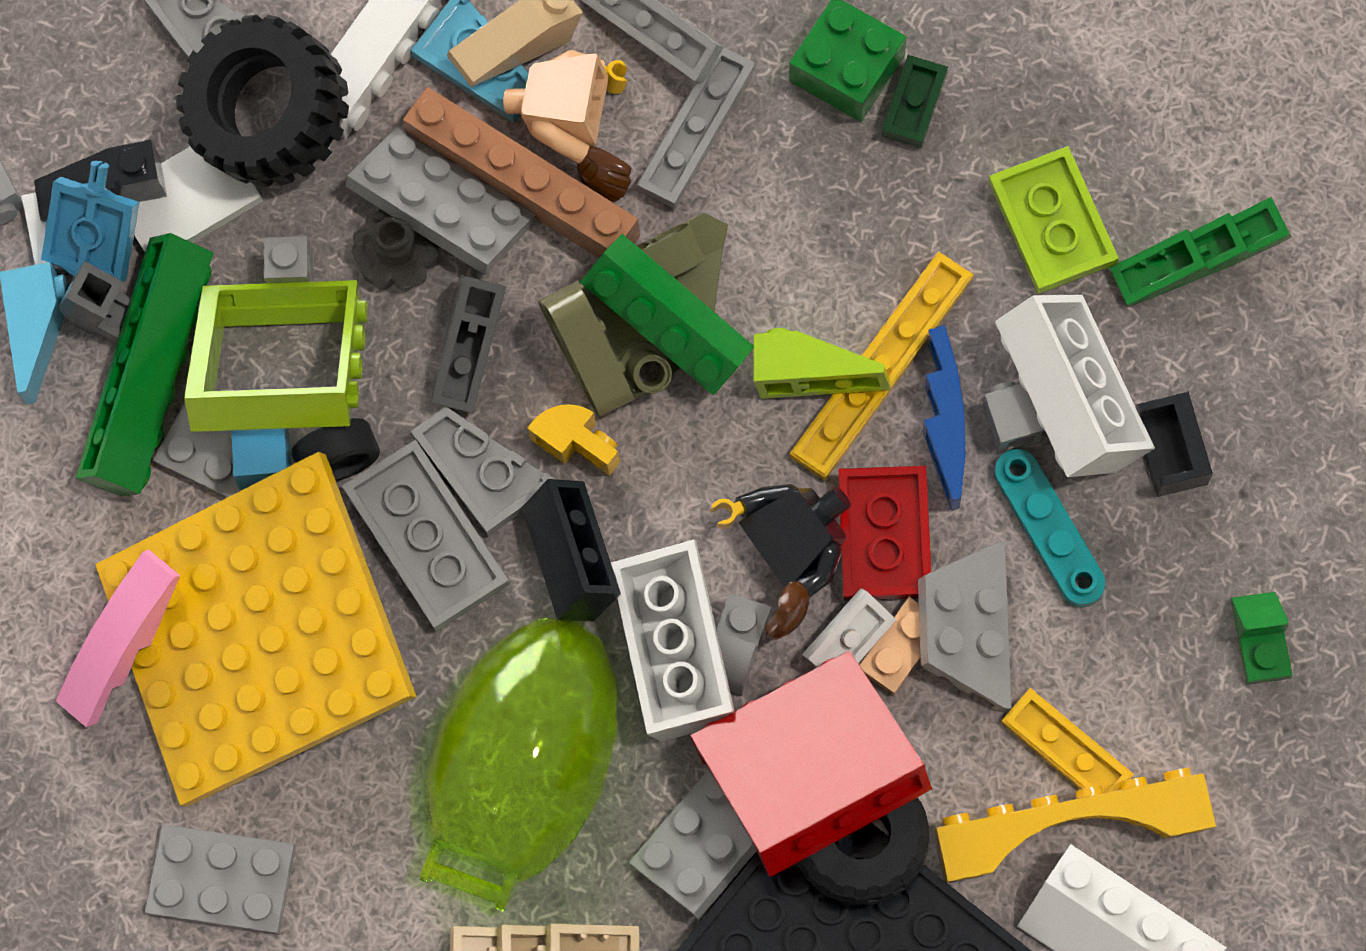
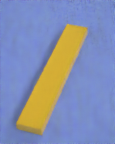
[789,251,974,481]

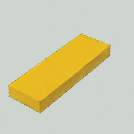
[1001,688,1134,793]

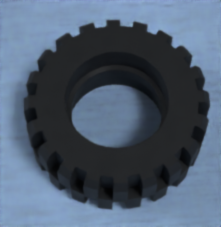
[176,14,349,187]

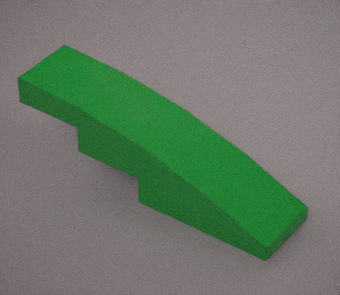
[1110,197,1292,307]

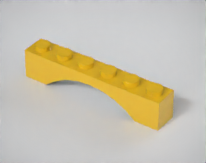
[934,767,1216,883]

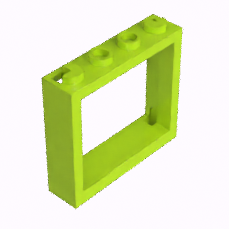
[184,280,368,432]

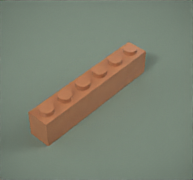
[403,87,640,258]

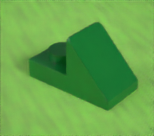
[1231,592,1293,685]

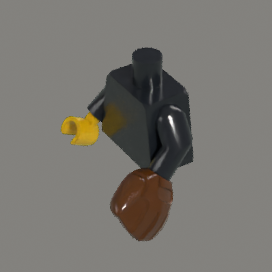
[710,484,851,640]

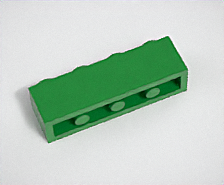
[580,234,754,396]

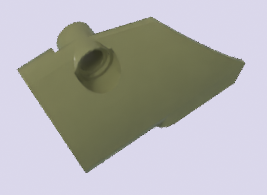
[538,212,728,418]

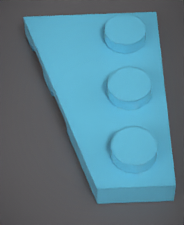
[411,0,529,123]

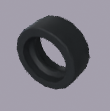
[292,418,380,482]

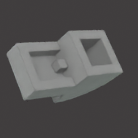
[716,593,772,696]

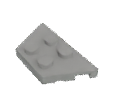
[918,542,1012,712]

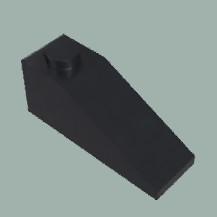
[34,139,167,222]

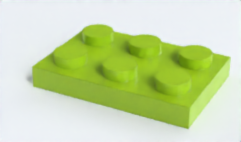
[988,146,1119,294]

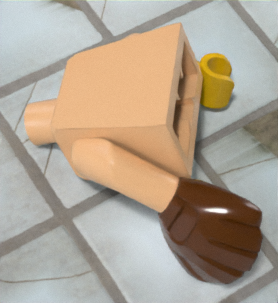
[503,50,631,203]

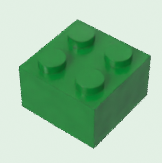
[789,0,907,122]

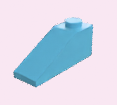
[0,262,68,405]

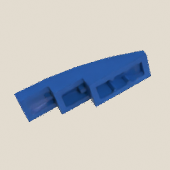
[922,325,966,511]

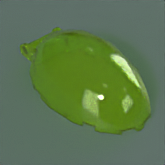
[420,618,617,912]

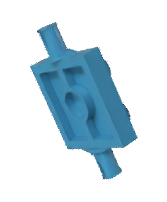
[41,161,140,282]

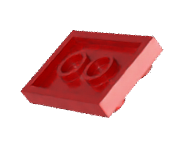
[838,466,931,601]

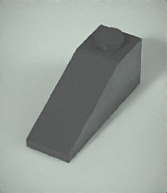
[430,274,506,413]

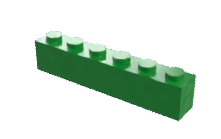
[75,233,214,496]

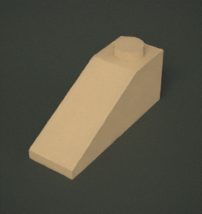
[447,0,583,87]

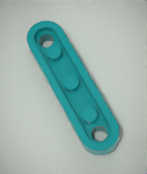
[994,449,1105,608]

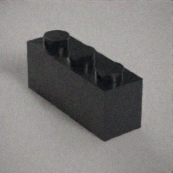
[522,479,621,622]

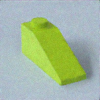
[754,328,890,399]

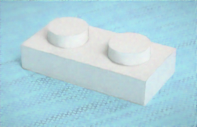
[802,588,896,668]

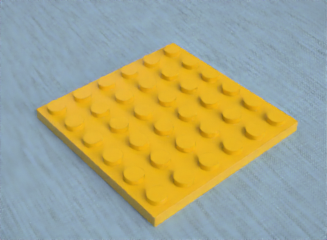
[95,452,417,806]

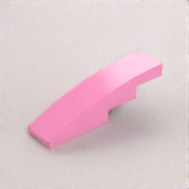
[56,550,180,727]

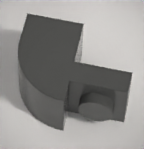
[59,261,131,343]

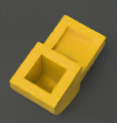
[527,404,620,476]

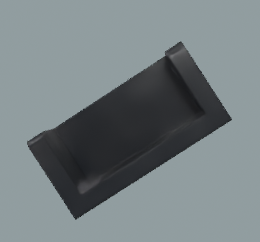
[1136,391,1213,497]

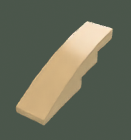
[450,924,639,951]

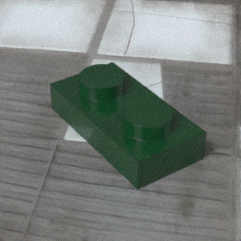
[881,55,948,148]

